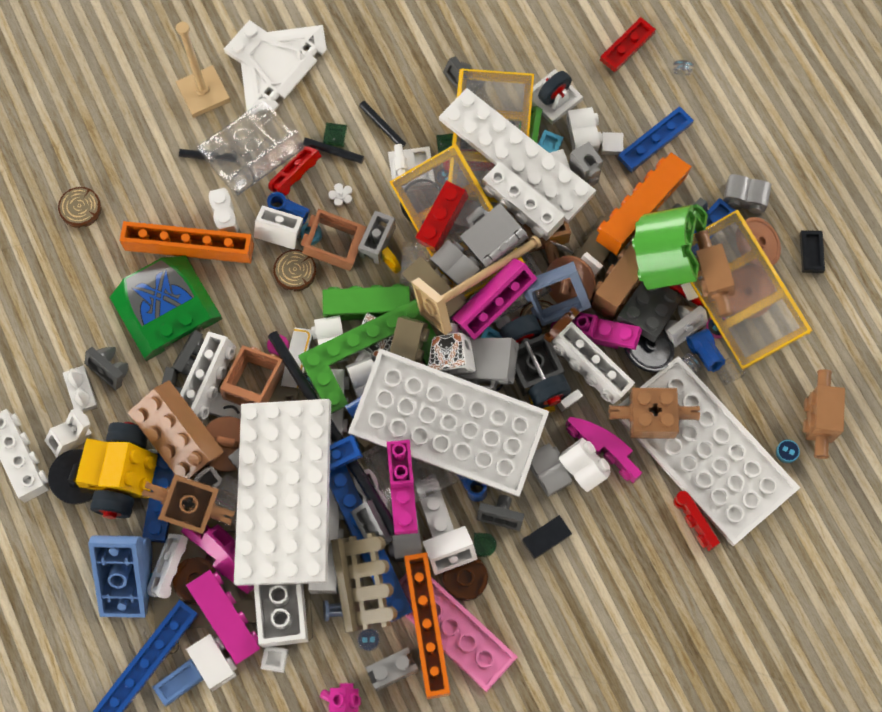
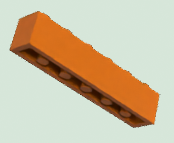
[596,152,692,256]
[120,221,254,264]
[404,552,450,699]

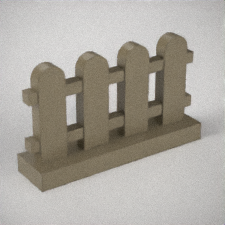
[331,532,397,633]

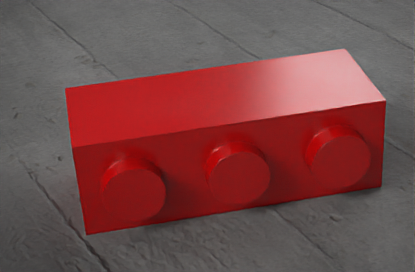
[415,180,469,252]

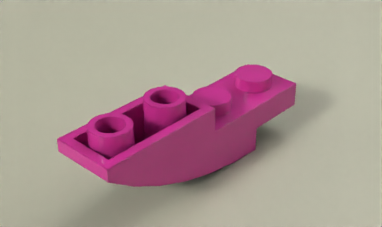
[550,312,642,350]
[565,417,642,483]
[387,440,418,535]
[181,524,254,594]

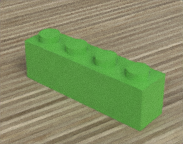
[322,284,410,321]

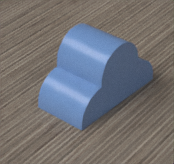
[88,535,153,618]

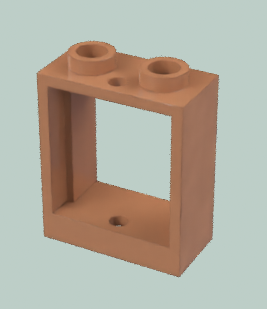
[300,209,367,271]
[220,346,285,405]

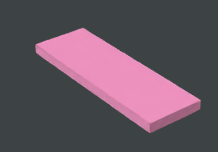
[399,573,518,692]

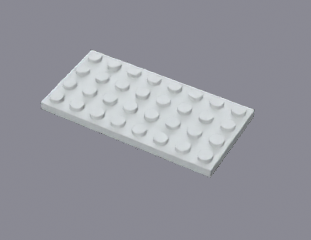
[348,349,549,497]
[618,356,800,546]
[234,399,331,586]

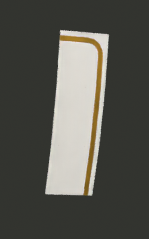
[281,327,312,388]

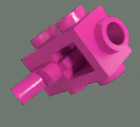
[320,683,361,712]

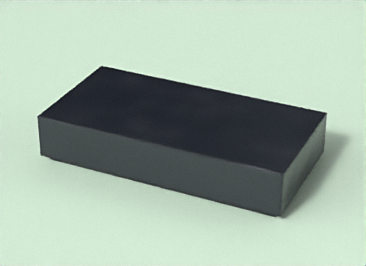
[800,230,825,273]
[522,515,572,560]

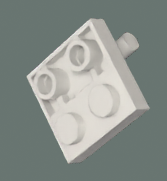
[388,144,435,193]

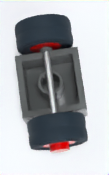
[500,314,571,408]

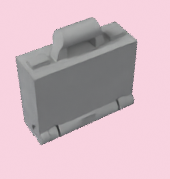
[460,203,528,268]
[458,338,519,391]

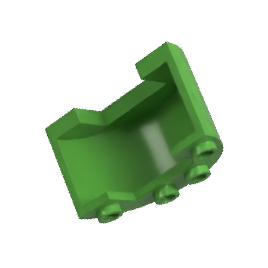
[632,204,708,290]

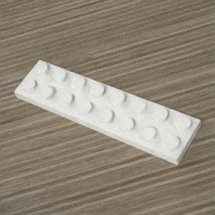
[439,88,596,223]

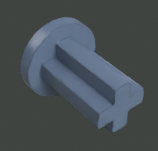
[323,600,343,621]

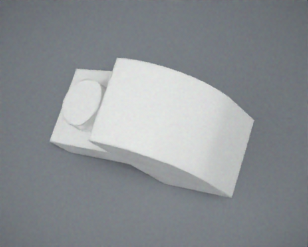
[44,407,92,458]

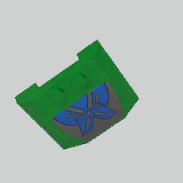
[109,256,222,361]

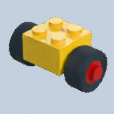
[90,422,158,519]

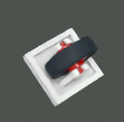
[532,69,583,125]

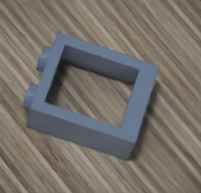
[524,261,591,326]

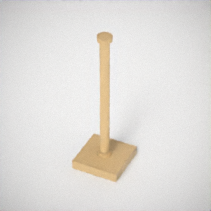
[175,22,231,118]
[412,235,542,335]

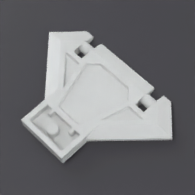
[224,20,327,114]

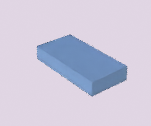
[152,659,204,707]

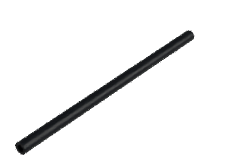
[268,331,395,536]

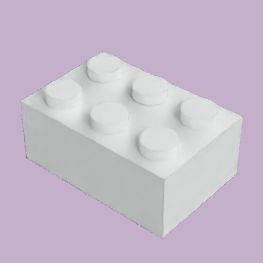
[254,584,309,648]

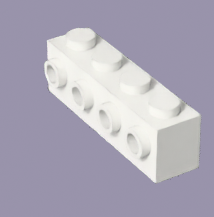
[482,161,565,241]
[551,322,635,405]
[180,332,236,423]
[0,409,49,503]

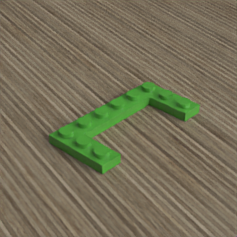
[298,299,436,414]

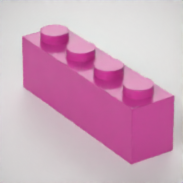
[451,258,537,340]
[186,570,260,665]

